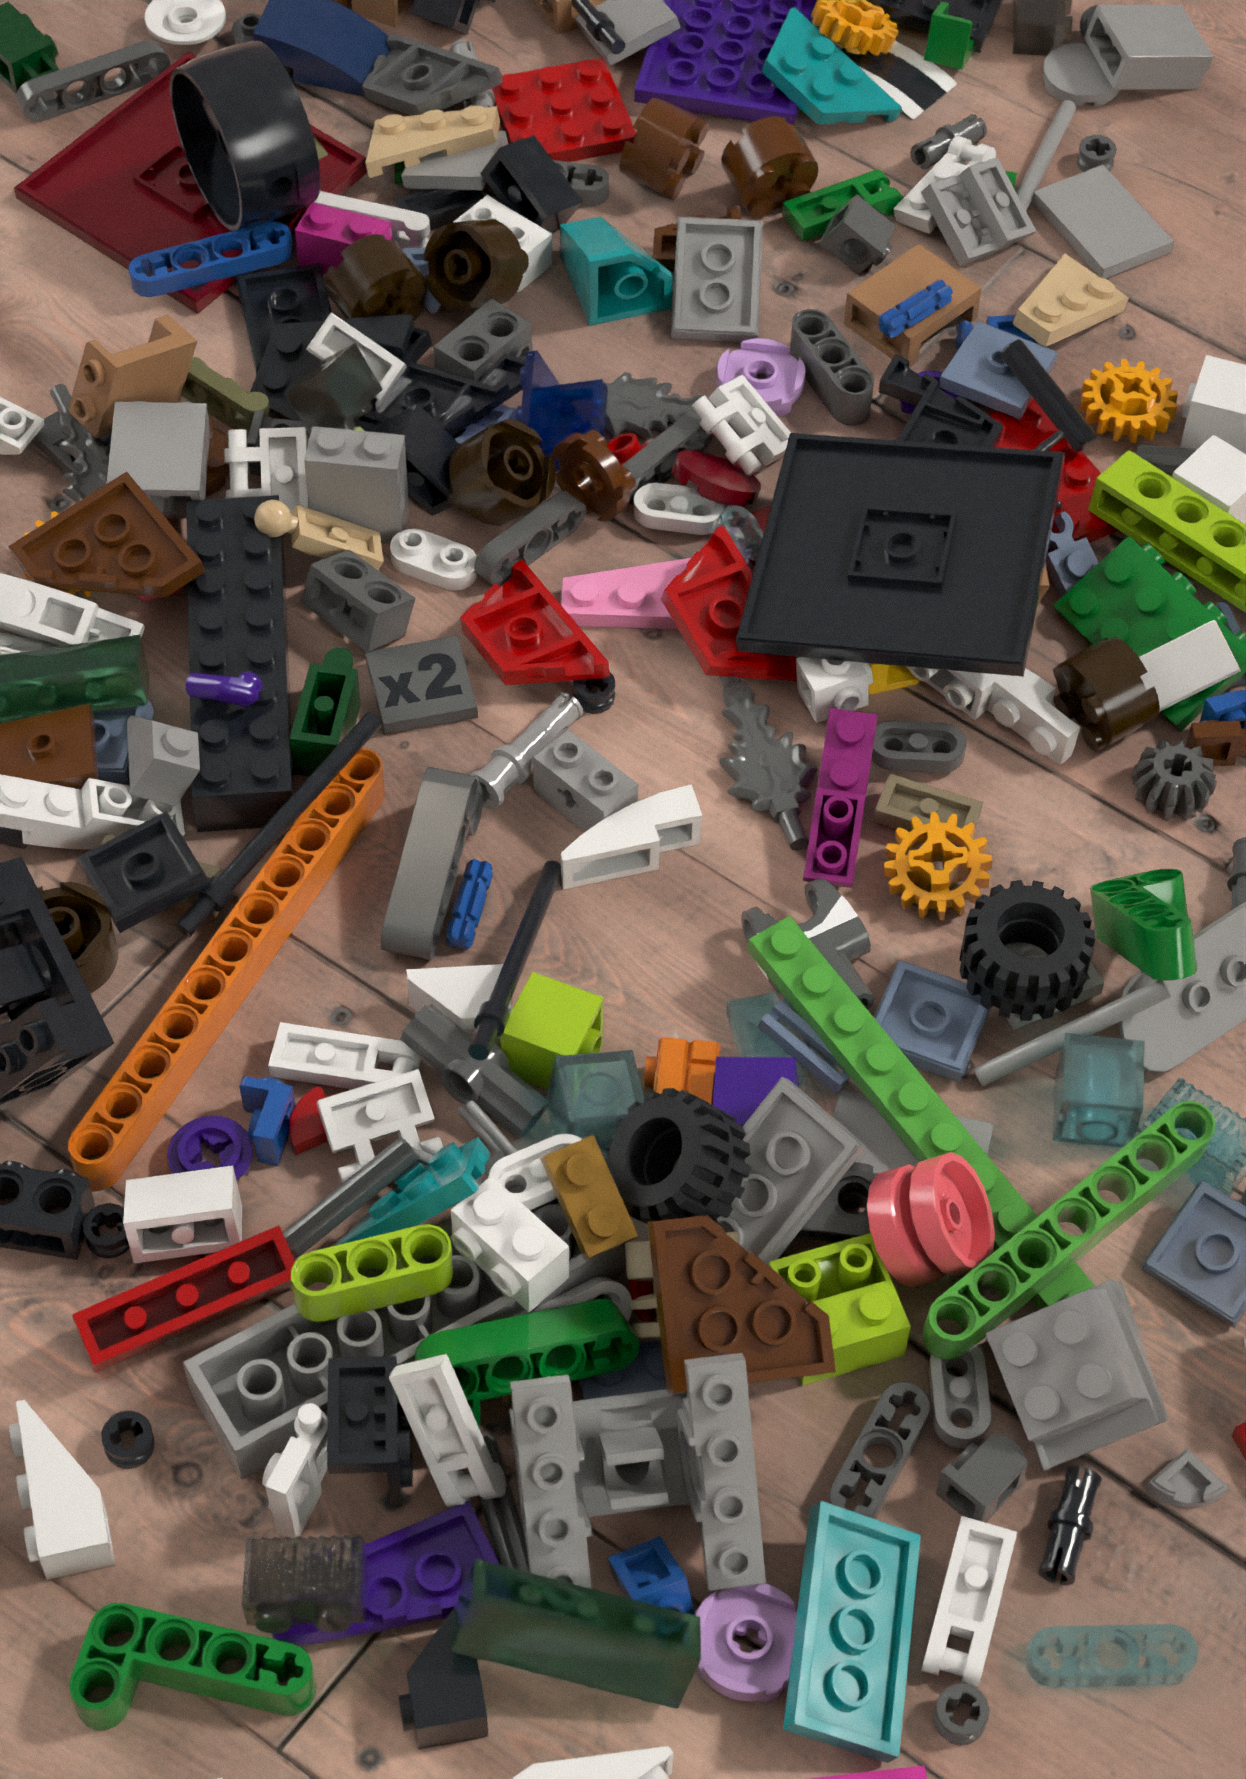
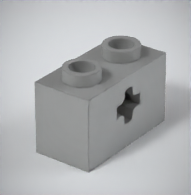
[533,729,638,832]

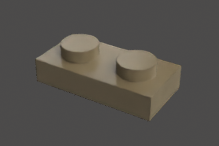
[873,774,983,847]

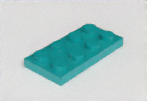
[783,1501,921,1763]

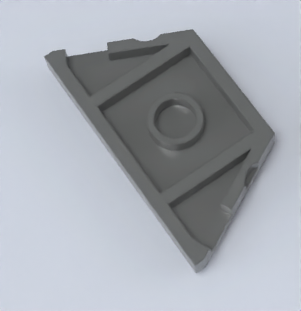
[362,33,503,115]

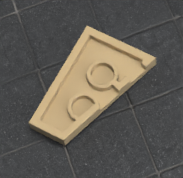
[365,105,500,178]
[1013,254,1129,347]

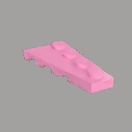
[561,549,748,629]

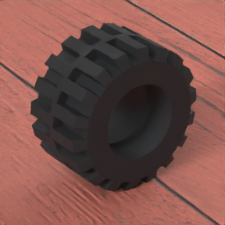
[959,880,1095,1021]
[605,1088,751,1224]

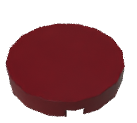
[672,450,761,507]

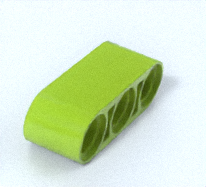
[291,1224,453,1322]

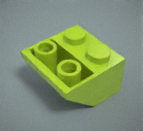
[768,1233,911,1386]

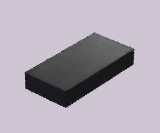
[393,189,484,231]

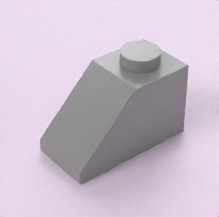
[127,715,200,806]

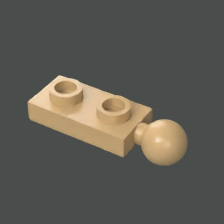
[254,500,384,570]

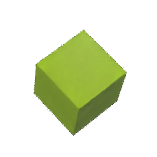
[501,972,604,1100]

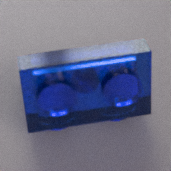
[516,350,608,472]

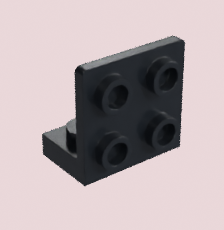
[327,1356,413,1507]

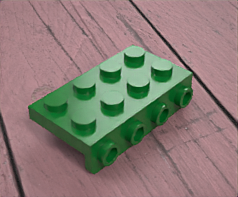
[1053,536,1246,732]

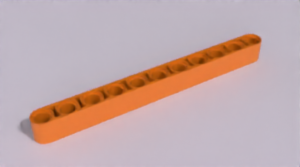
[68,748,385,1191]

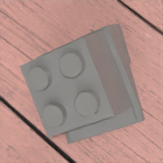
[985,1280,1169,1470]

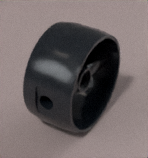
[170,41,321,231]

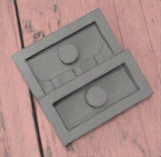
[921,157,1036,266]

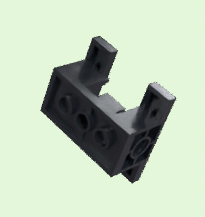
[0,857,114,1105]

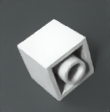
[1180,355,1246,454]
[1172,435,1246,524]

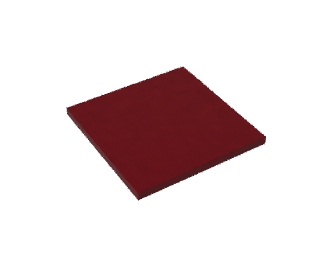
[14,52,368,314]

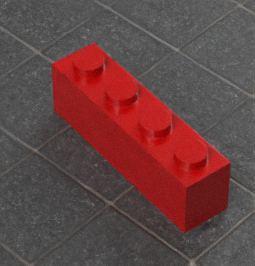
[72,1225,295,1373]

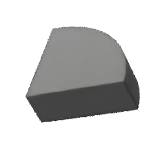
[1146,1448,1229,1508]

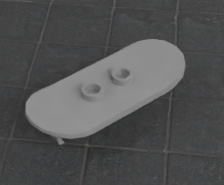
[1118,902,1246,1072]

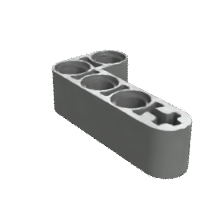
[381,766,483,961]

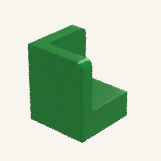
[924,1,974,70]

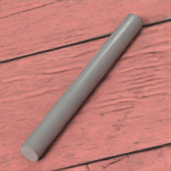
[1017,100,1076,210]
[974,980,1172,1086]

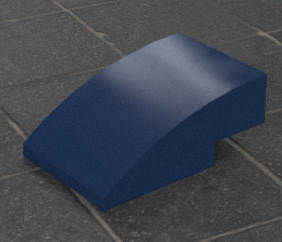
[253,0,391,97]

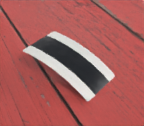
[840,41,957,119]

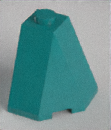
[560,217,673,326]

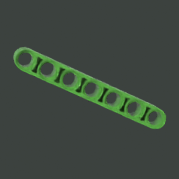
[922,1101,1216,1360]

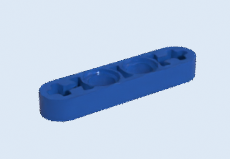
[128,222,293,297]

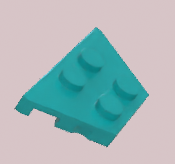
[761,7,903,125]
[333,1137,491,1246]

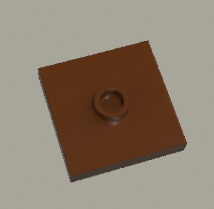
[0,704,98,789]

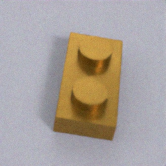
[540,1135,638,1260]

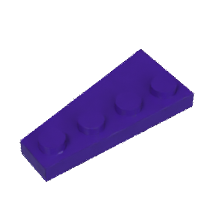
[255,1501,515,1646]

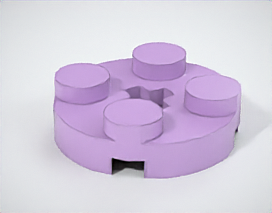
[717,338,805,417]
[690,1583,797,1703]

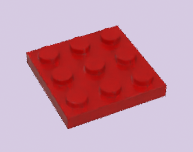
[491,57,636,162]

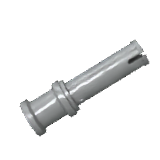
[469,693,583,809]

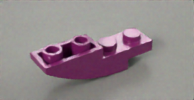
[803,708,878,888]

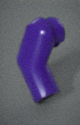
[186,672,263,707]

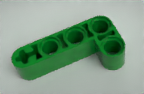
[1090,868,1197,981]
[414,1299,639,1429]
[69,1603,317,1730]

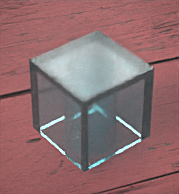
[1053,1033,1144,1148]
[546,1050,644,1159]

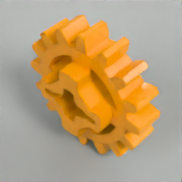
[811,0,899,56]
[1080,359,1178,443]
[884,812,992,920]

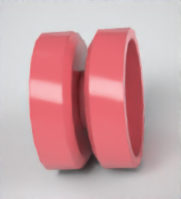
[867,1152,995,1288]

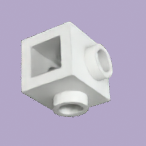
[796,657,873,723]

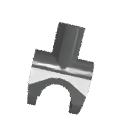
[741,878,875,1010]

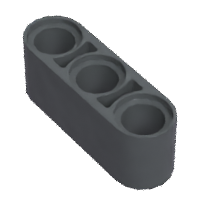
[790,309,874,426]

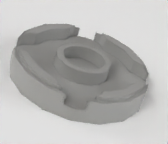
[1042,43,1120,107]

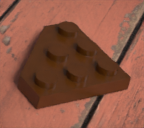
[8,471,205,597]
[647,1215,836,1394]

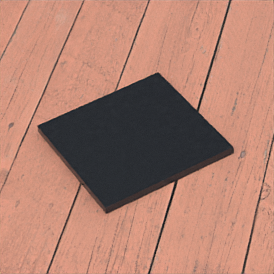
[736,433,1064,677]

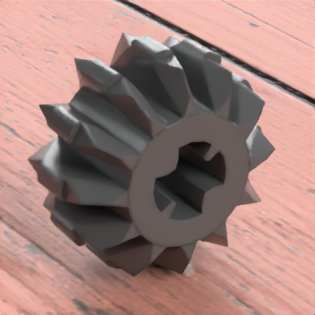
[1132,739,1217,821]

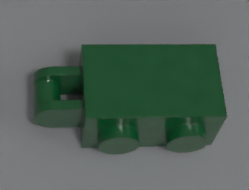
[0,2,60,94]
[290,648,361,776]

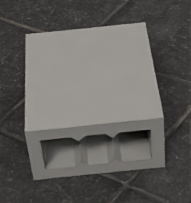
[1084,5,1213,90]
[107,401,210,519]
[304,426,409,543]

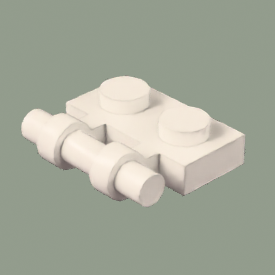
[692,375,791,476]
[224,427,309,513]
[316,1069,443,1184]
[262,1403,328,1542]

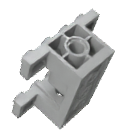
[509,1353,766,1614]

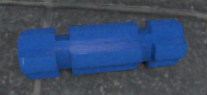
[877,280,953,338]
[446,859,493,950]

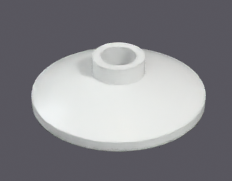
[145,0,226,45]

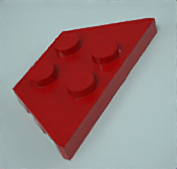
[661,525,800,682]
[460,560,610,685]

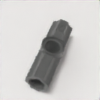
[400,1004,550,1139]

